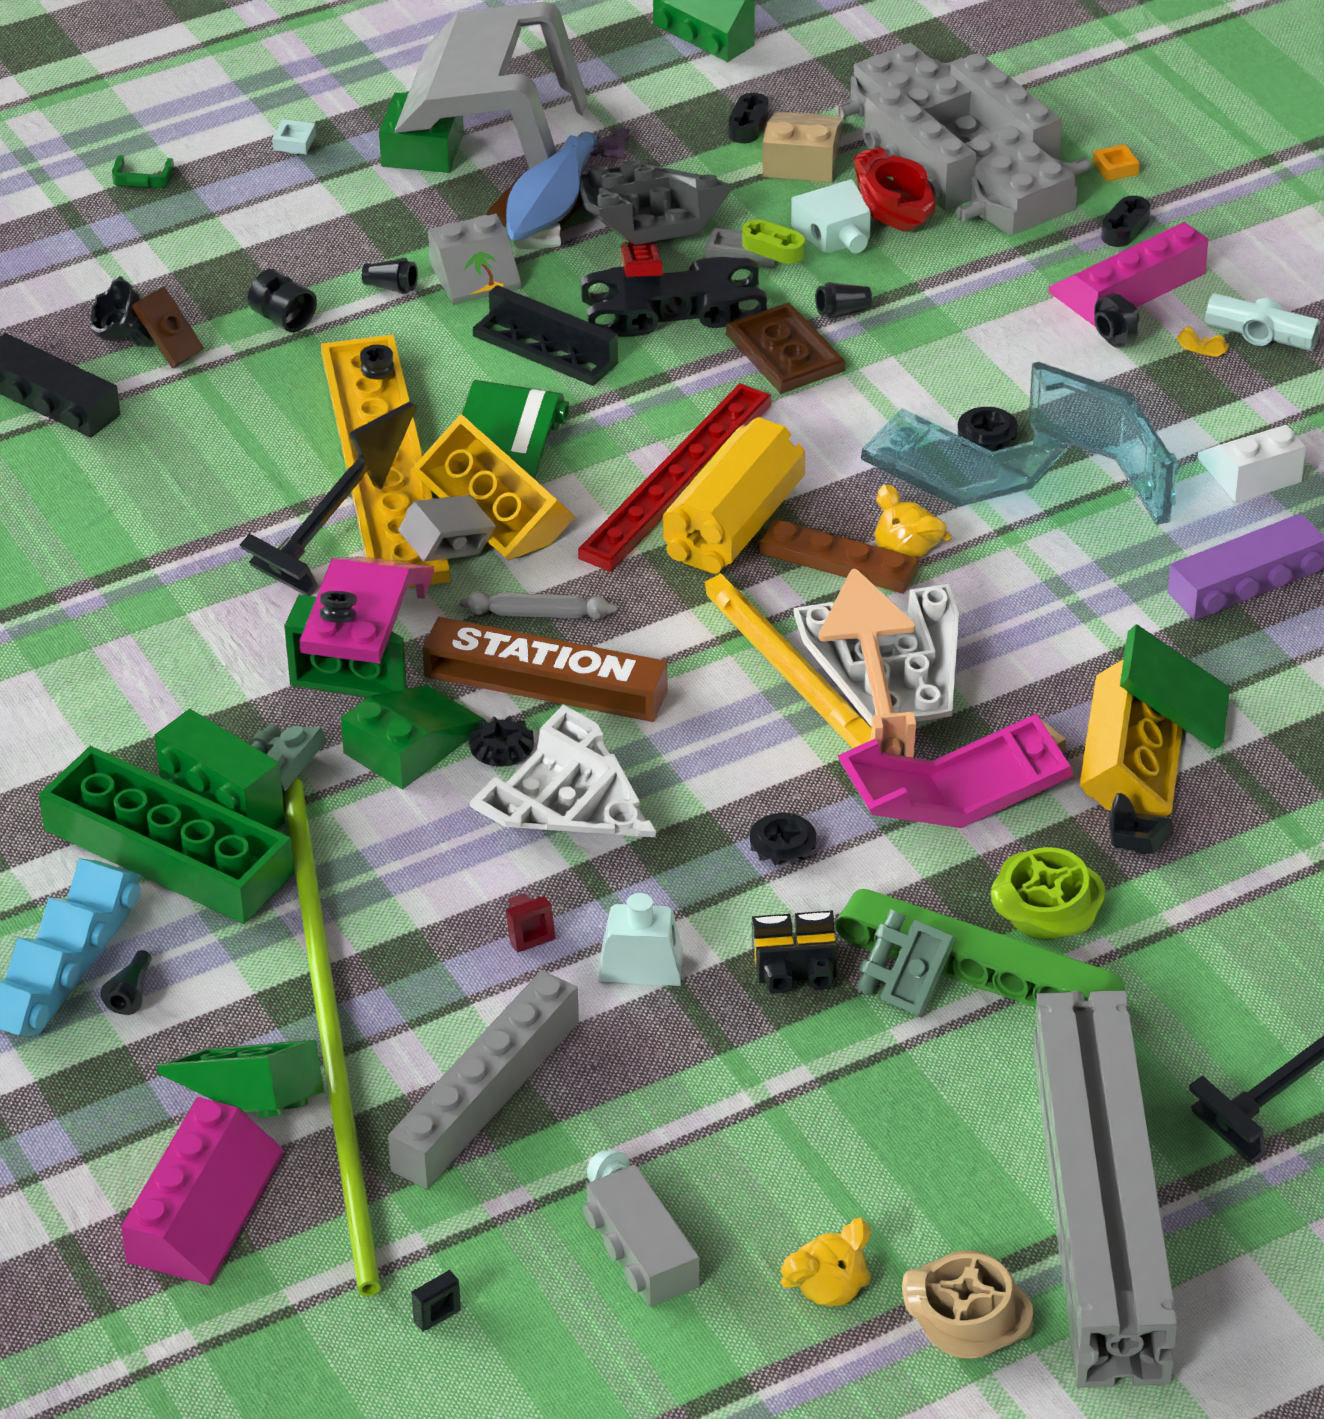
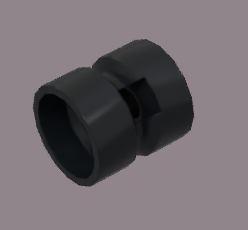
[248,269,317,333]

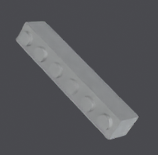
[388,970,579,1190]

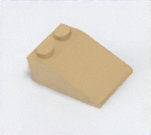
[763,111,845,182]

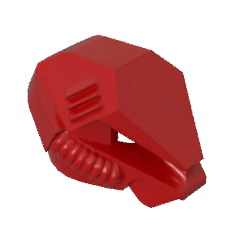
[854,147,936,232]

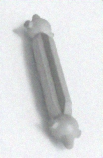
[460,592,617,620]

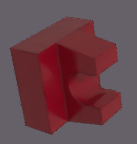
[505,893,556,953]

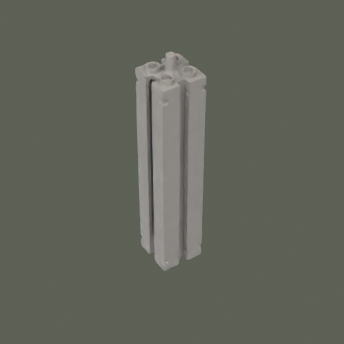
[1033,991,1177,1388]

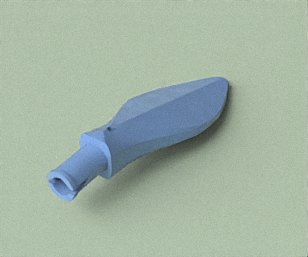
[506,131,598,240]

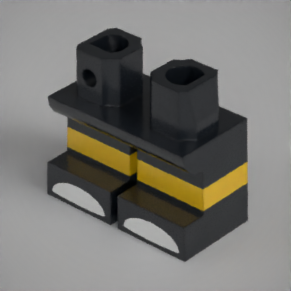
[752,910,837,994]

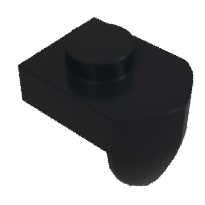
[1109,793,1174,854]

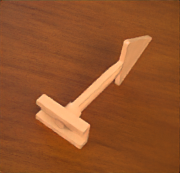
[819,569,916,758]

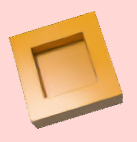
[1092,144,1140,181]

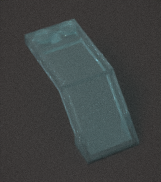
[1029,362,1179,525]
[861,408,1072,507]

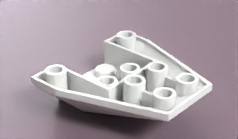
[794,584,959,727]

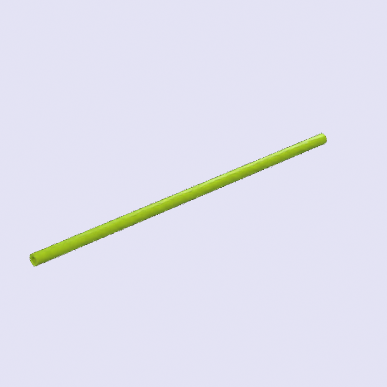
[283,778,381,1297]

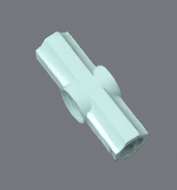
[1204,293,1321,351]

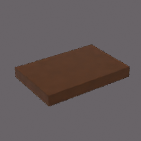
[726,302,845,394]

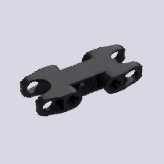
[580,257,767,337]

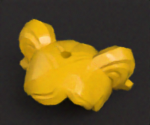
[873,484,952,558]
[781,1217,872,1307]

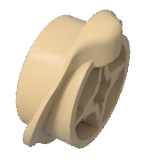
[902,1250,1034,1359]

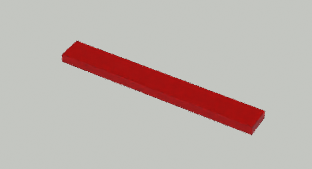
[578,383,771,572]

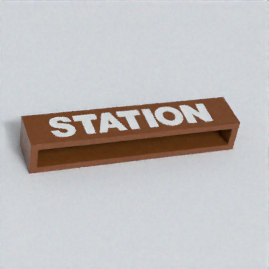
[422,616,668,722]

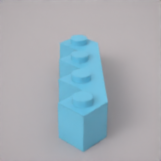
[0,858,141,1036]

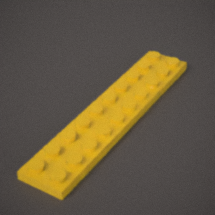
[321,334,451,588]

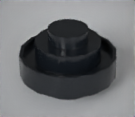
[1094,293,1139,348]

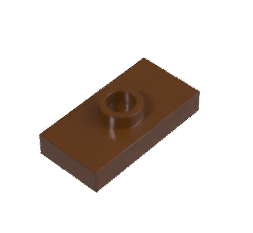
[132,286,204,368]

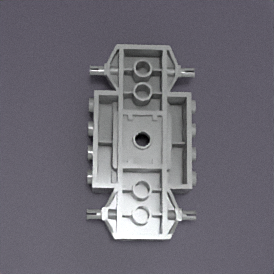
[835,42,1091,235]

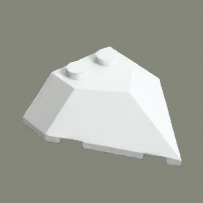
[470,704,656,837]

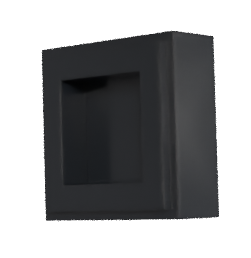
[411,1270,461,1331]

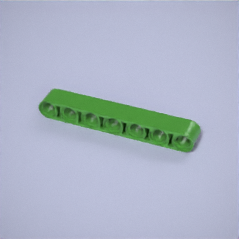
[835,889,1126,1008]

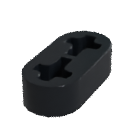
[728,92,769,144]
[1101,195,1151,247]

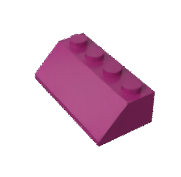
[1048,222,1209,327]
[121,1097,283,1286]

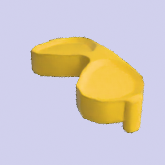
[1177,326,1229,357]

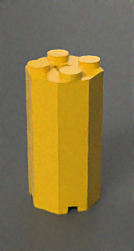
[663,417,805,574]

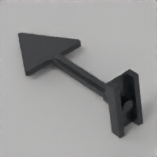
[240,402,417,596]
[1189,1035,1324,1165]

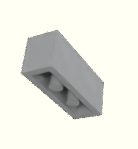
[583,1164,699,1307]

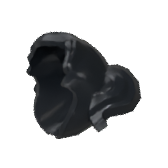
[90,276,154,347]

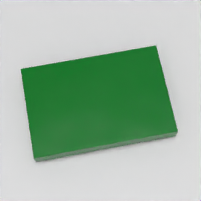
[1120,624,1230,749]

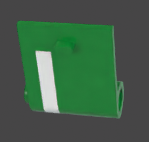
[462,380,569,479]

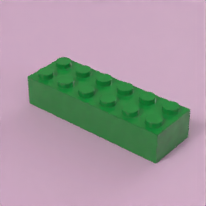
[38,745,294,924]

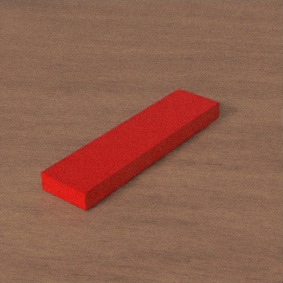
[620,242,663,277]

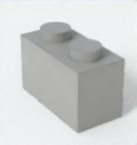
[398,495,496,562]

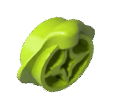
[990,847,1106,940]

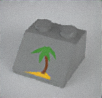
[428,214,521,304]

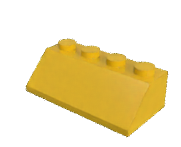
[410,414,576,561]
[1079,660,1183,817]

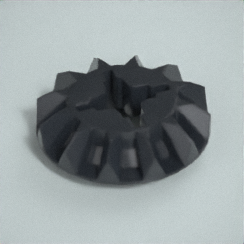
[957,407,1018,451]
[469,715,534,767]
[750,813,816,866]

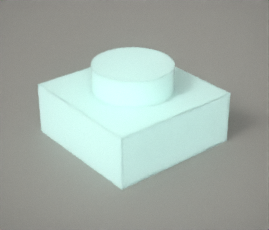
[272,119,316,154]

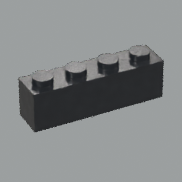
[0,333,121,438]

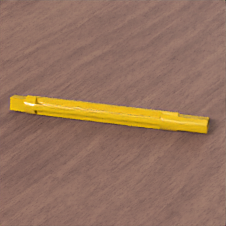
[705,574,872,749]

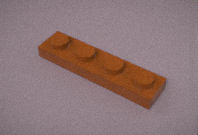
[759,519,918,594]

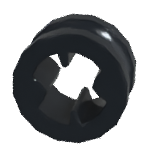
[360,344,394,380]
[320,591,357,623]

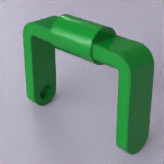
[112,155,174,188]

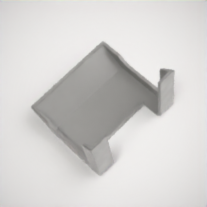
[394,2,588,169]

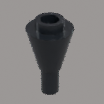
[100,950,152,1015]

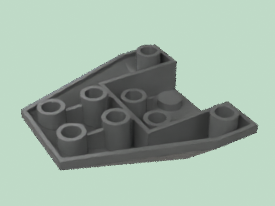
[579,160,731,245]

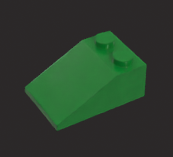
[284,594,407,697]
[341,685,486,790]
[157,1040,324,1118]

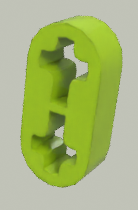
[742,219,805,264]

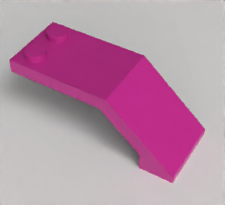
[300,556,434,664]
[838,713,1073,828]

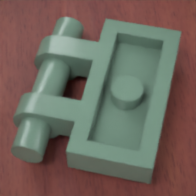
[250,724,327,791]
[855,909,957,1018]

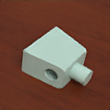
[791,179,871,253]
[599,893,683,986]

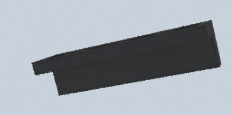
[472,285,618,386]

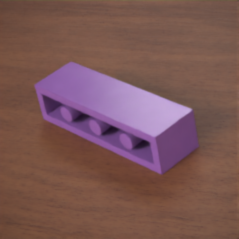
[1168,513,1324,620]

